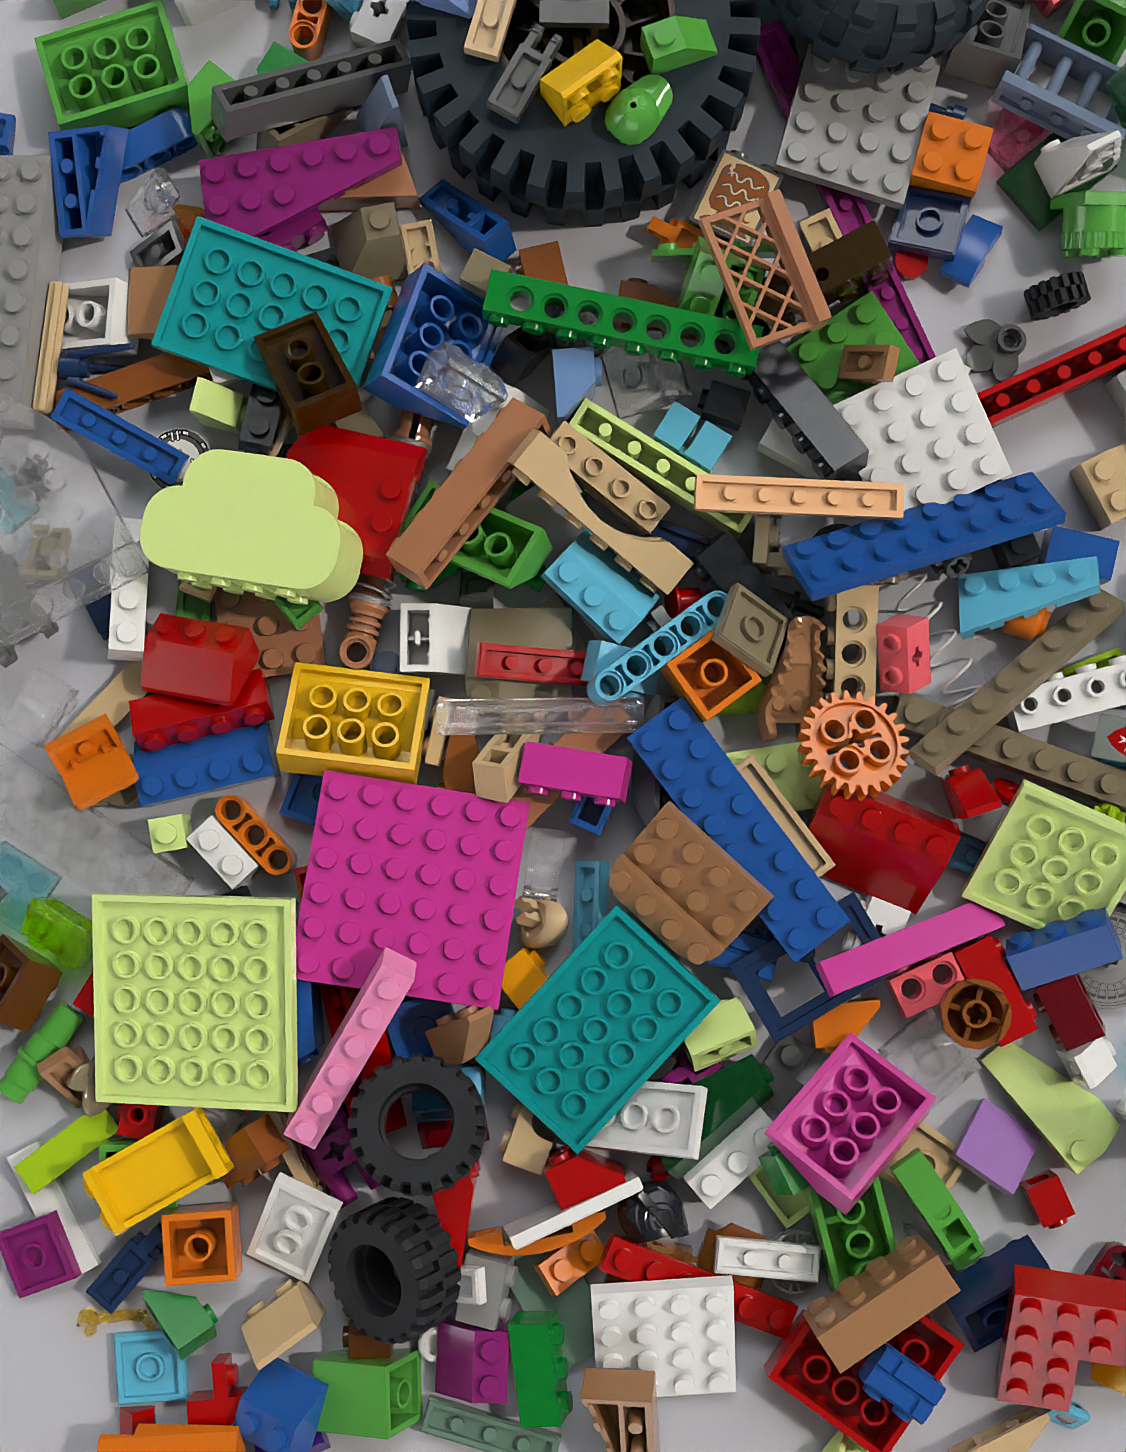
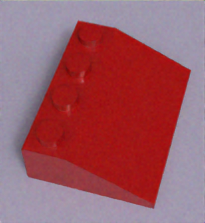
[806,783,961,914]

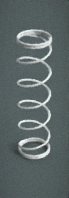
[896,573,984,710]

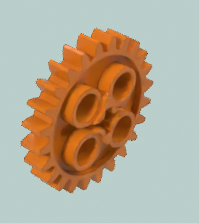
[796,690,910,800]

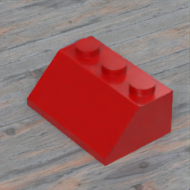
[141,613,261,707]

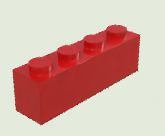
[129,668,275,752]

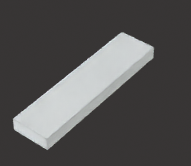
[7,1140,101,1274]

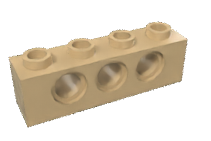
[549,420,671,536]
[824,583,879,722]

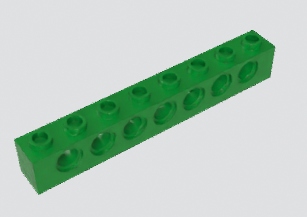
[483,269,764,377]

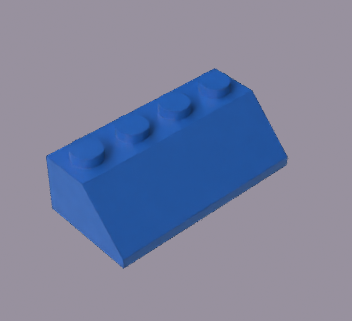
[134,721,281,807]

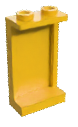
[82,1107,235,1236]

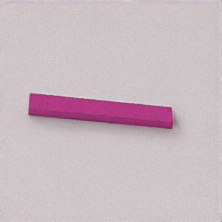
[815,902,1006,997]

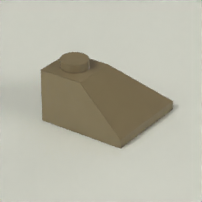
[332,202,408,282]

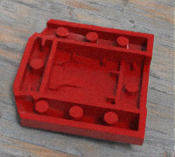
[286,425,428,582]

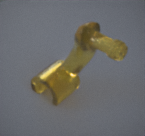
[76,1308,155,1337]

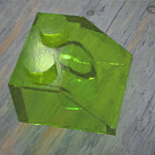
[20,896,93,970]

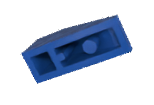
[419,179,517,262]

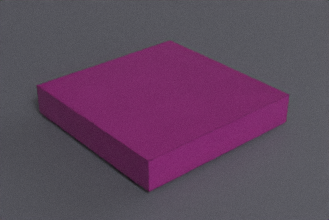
[0,1210,82,1299]

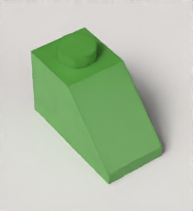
[640,16,718,75]

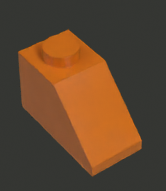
[809,997,881,1053]

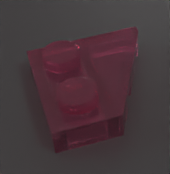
[987,107,1053,173]

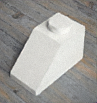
[1056,1036,1117,1089]

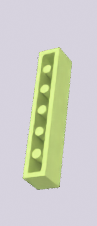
[569,398,754,541]

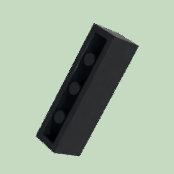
[690,531,795,663]

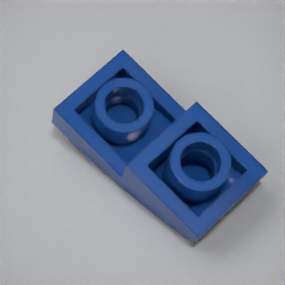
[939,214,1003,288]

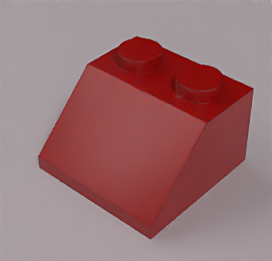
[544,1145,626,1211]

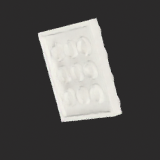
[833,348,1012,511]
[590,1275,736,1397]

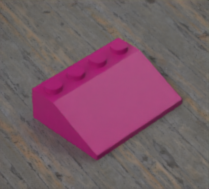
[765,1032,936,1215]

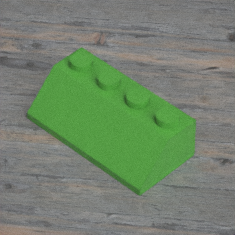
[402,480,553,589]

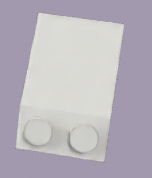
[61,277,139,358]

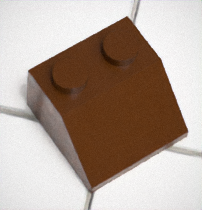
[0,933,63,1033]

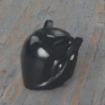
[617,1180,689,1244]

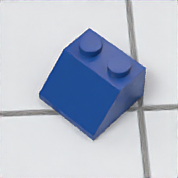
[233,1357,328,1452]

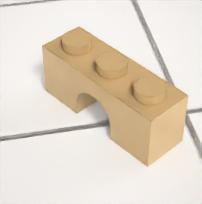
[499,1099,553,1175]

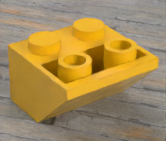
[540,39,623,127]

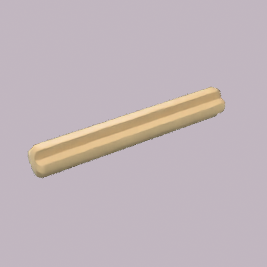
[32,281,70,414]

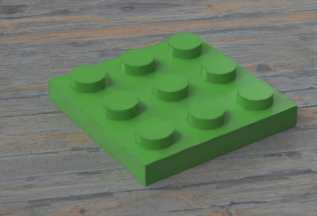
[787,291,920,405]

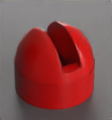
[646,1155,672,1181]

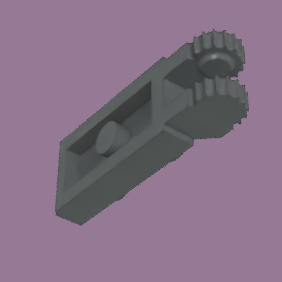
[486,24,563,124]

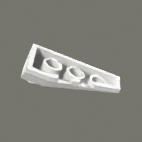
[1034,130,1122,198]

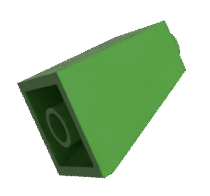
[311,1348,422,1440]

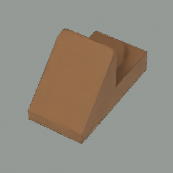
[837,344,900,386]
[37,1046,91,1108]

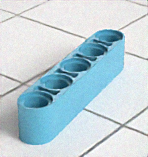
[587,591,727,705]

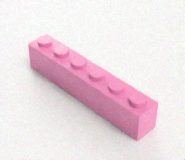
[283,947,417,1150]

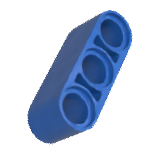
[120,107,198,183]

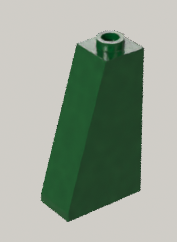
[661,1054,774,1179]

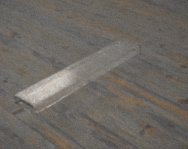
[436,697,644,735]

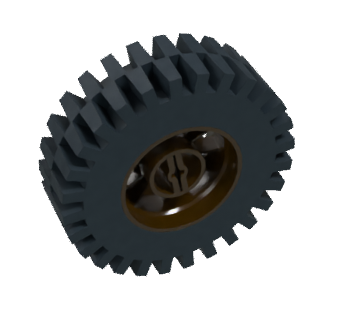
[406,0,761,227]

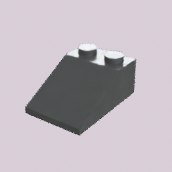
[943,0,1032,89]

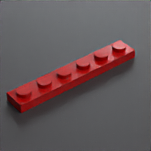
[597,1233,798,1340]

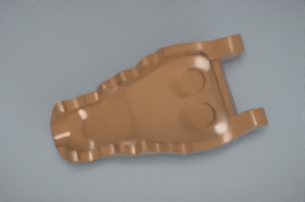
[758,616,826,741]

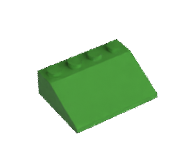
[34,0,190,131]

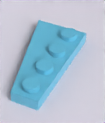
[958,556,1101,640]

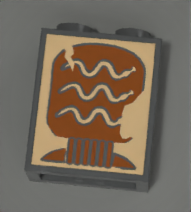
[689,148,784,246]

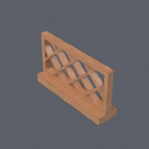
[699,189,832,351]

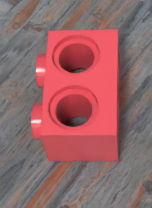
[884,950,964,1018]

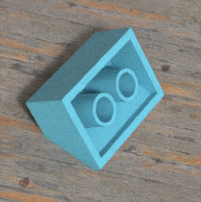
[540,528,660,645]

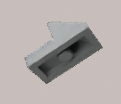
[130,220,186,267]

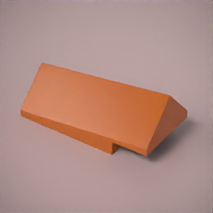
[97,1423,246,1452]

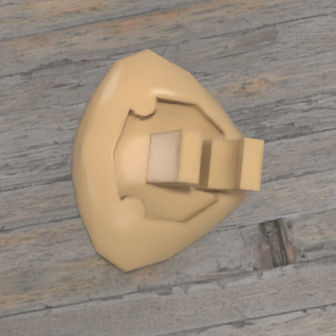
[514,892,569,949]

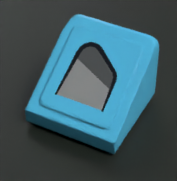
[1044,1400,1091,1429]

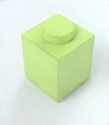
[148,814,194,854]

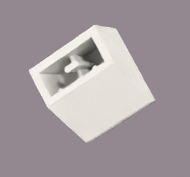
[400,603,471,675]

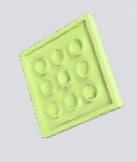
[961,779,1126,929]

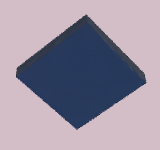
[888,185,971,261]

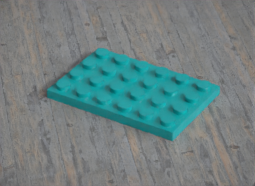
[151,216,393,417]
[475,904,720,1154]

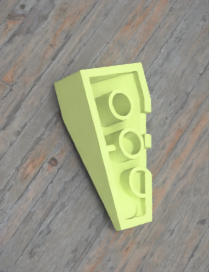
[980,1042,1121,1175]

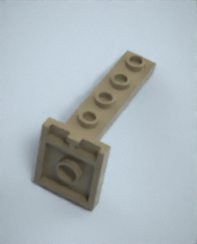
[752,514,908,585]

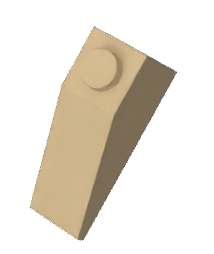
[472,711,547,803]
[947,1406,1050,1452]

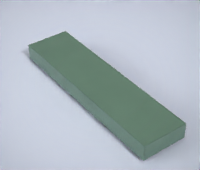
[419,1394,562,1452]

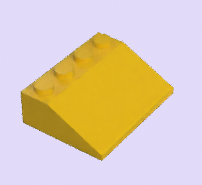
[276,662,430,785]

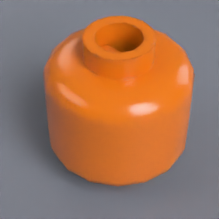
[1002,607,1051,642]

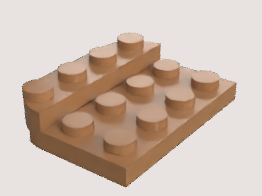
[609,801,774,964]

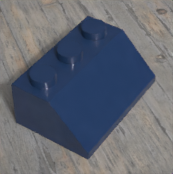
[945,1234,1051,1353]

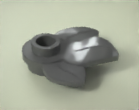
[964,319,1026,382]

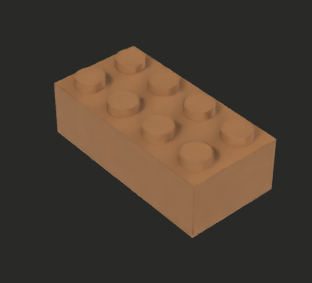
[802,1234,961,1374]

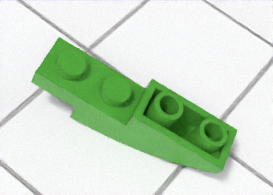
[889,1147,986,1272]

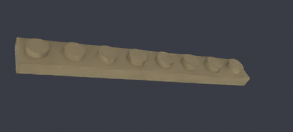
[909,588,1125,776]

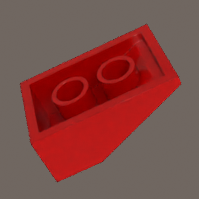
[427,1152,481,1268]

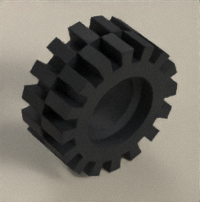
[1023,271,1091,321]

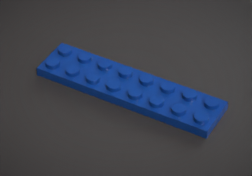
[783,471,1066,601]
[626,696,851,963]

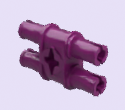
[301,1103,381,1208]

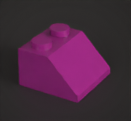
[435,1320,509,1404]

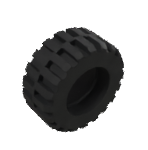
[348,1053,487,1196]
[328,1197,461,1344]

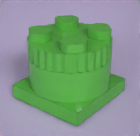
[1050,190,1126,259]

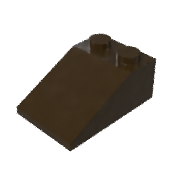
[253,311,362,436]

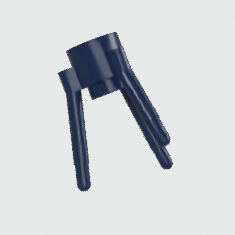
[58,343,135,399]

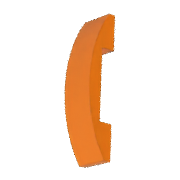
[467,1208,606,1256]

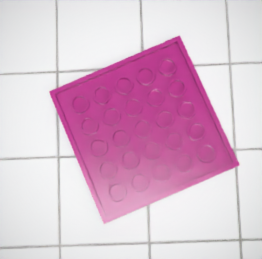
[296,770,530,1010]

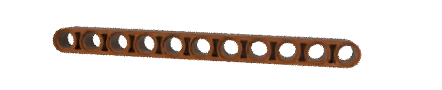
[52,275,398,431]

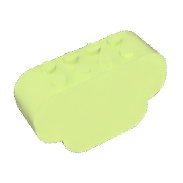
[140,449,363,605]

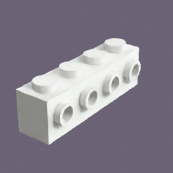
[1006,655,1126,733]

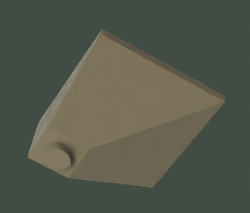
[465,608,573,711]

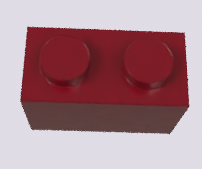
[1033,973,1106,1051]

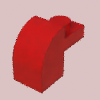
[186,1353,248,1426]

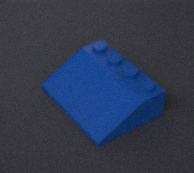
[363,263,503,429]

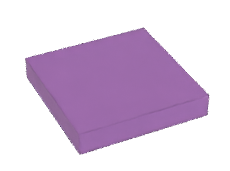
[951,1098,1042,1197]

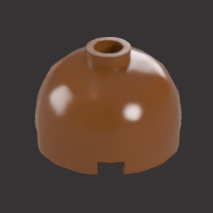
[938,978,1012,1050]

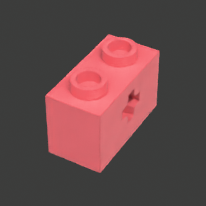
[877,614,931,694]

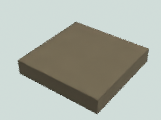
[711,582,790,677]

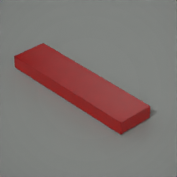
[474,642,588,686]

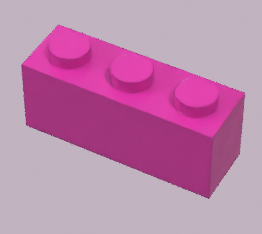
[518,741,633,807]

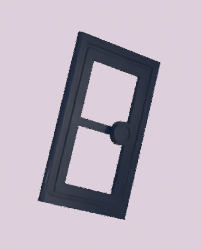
[729,892,900,1044]

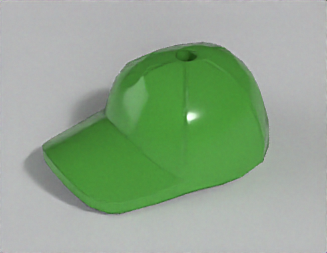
[604,74,673,145]

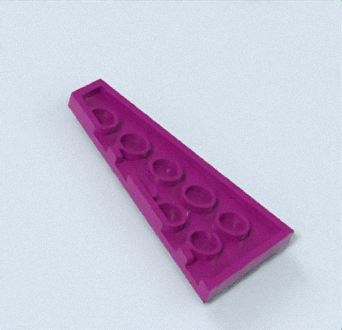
[198,127,402,238]

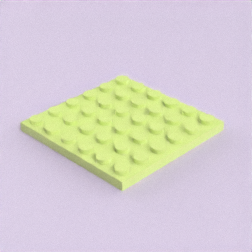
[92,892,298,1112]

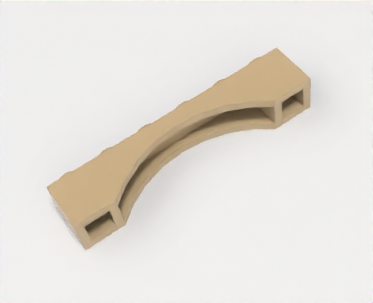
[507,428,694,595]

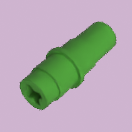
[0,1001,86,1104]

